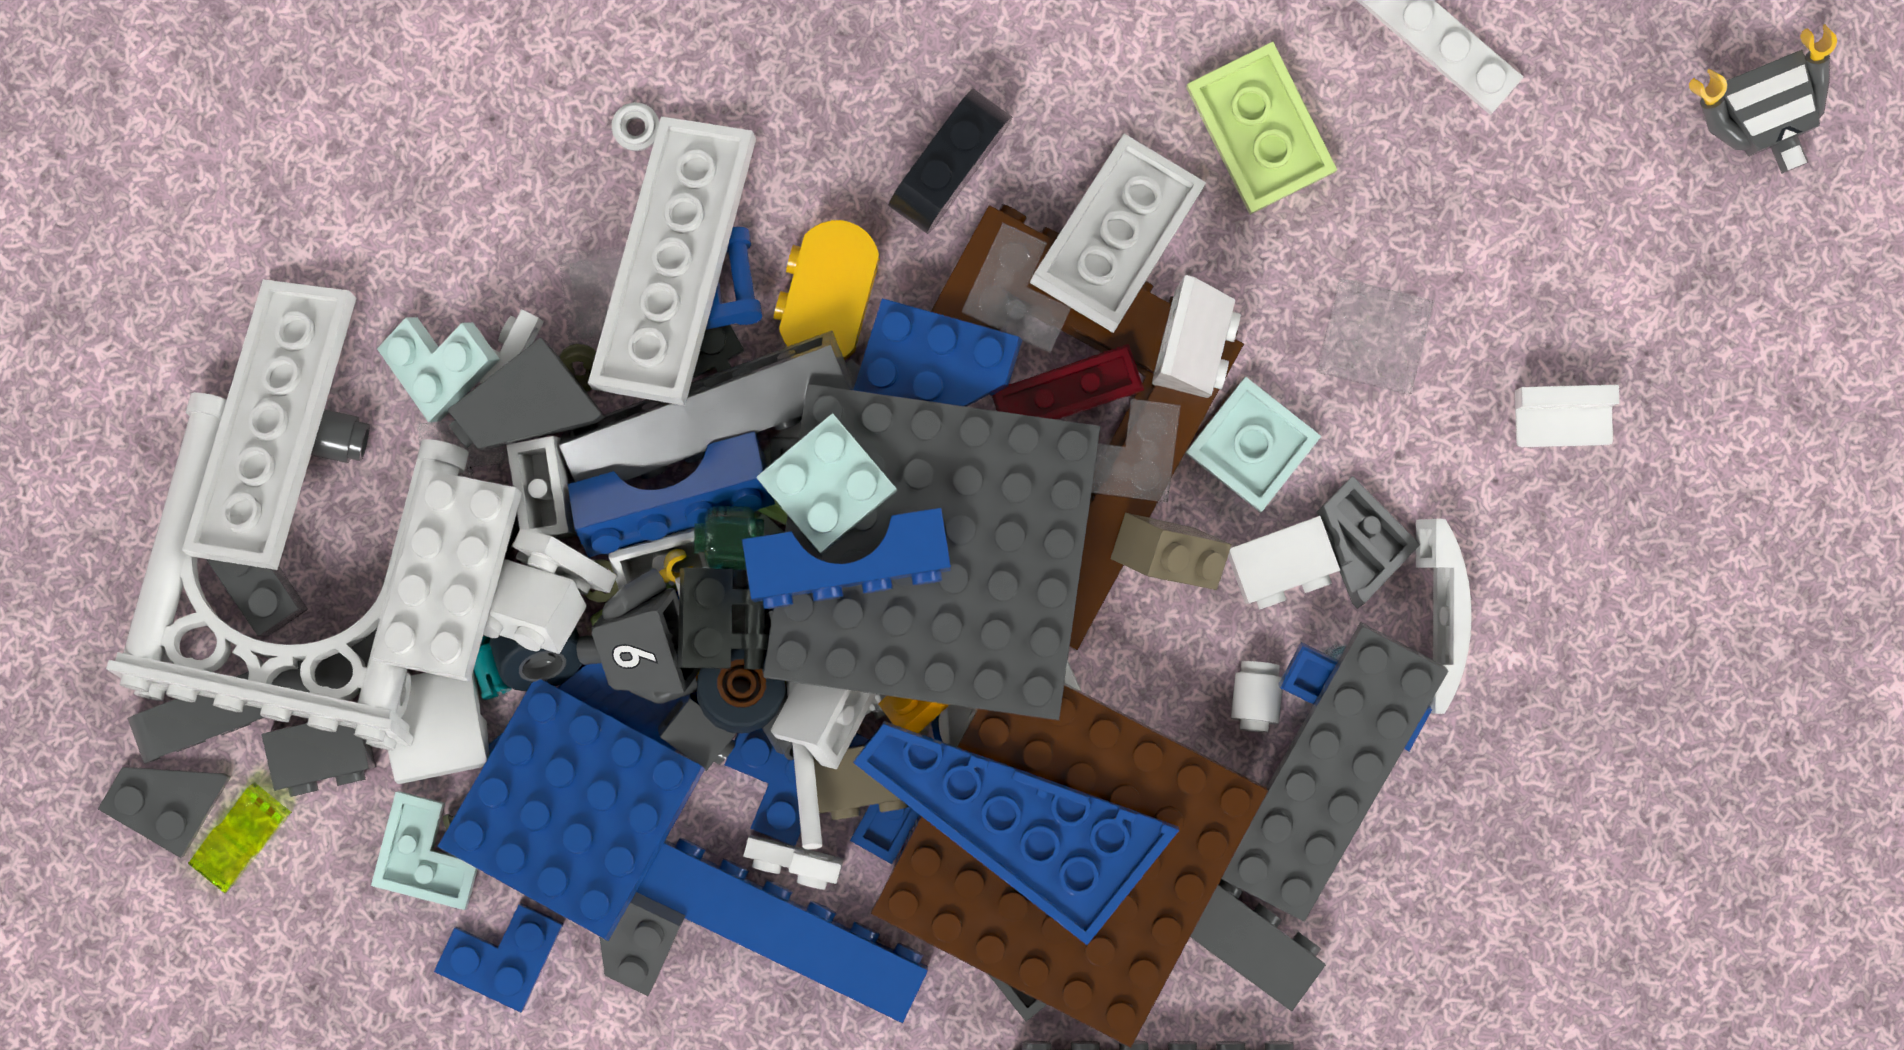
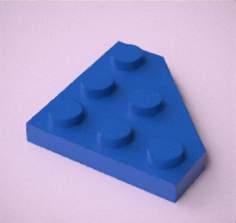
[853,298,1022,407]

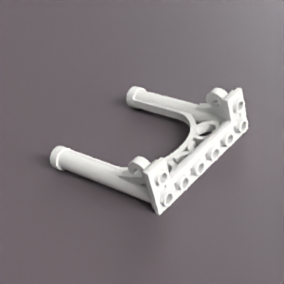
[106,392,469,751]

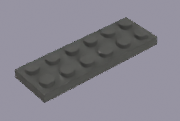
[1221,622,1449,922]

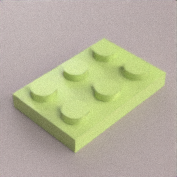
[1186,42,1337,215]

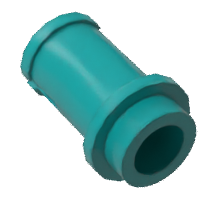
[473,636,512,700]

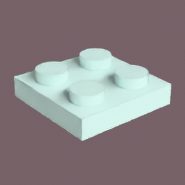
[1185,377,1321,512]
[756,413,897,554]

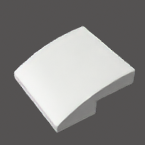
[388,671,490,784]

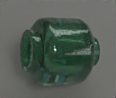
[694,506,764,570]

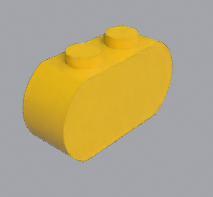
[773,220,880,360]

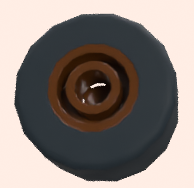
[697,649,785,733]

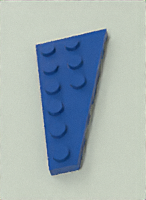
[853,721,1180,945]

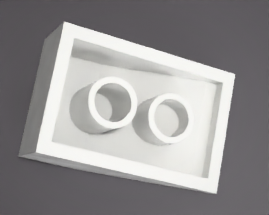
[1152,275,1241,398]

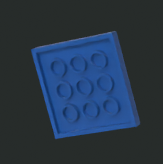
[437,679,705,941]

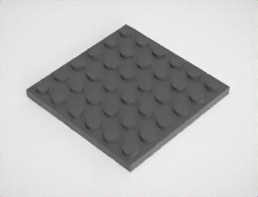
[764,384,1101,720]

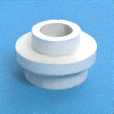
[612,102,659,151]

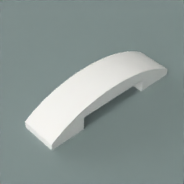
[1416,519,1472,714]

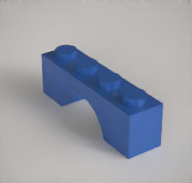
[567,431,776,557]
[742,508,951,609]

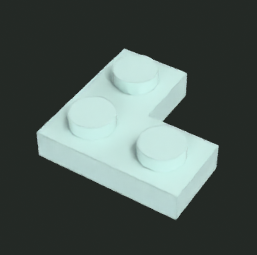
[377,317,500,422]
[371,791,478,910]

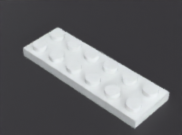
[588,116,756,406]
[182,279,356,570]

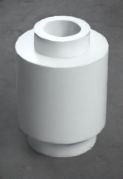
[1231,661,1282,732]

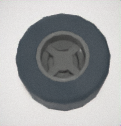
[490,626,582,692]

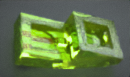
[188,782,292,893]

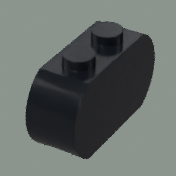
[888,88,1013,234]

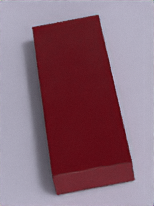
[991,344,1144,420]

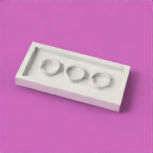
[1030,134,1206,333]
[372,469,522,682]

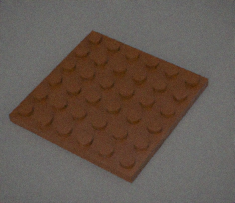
[871,683,1268,1048]

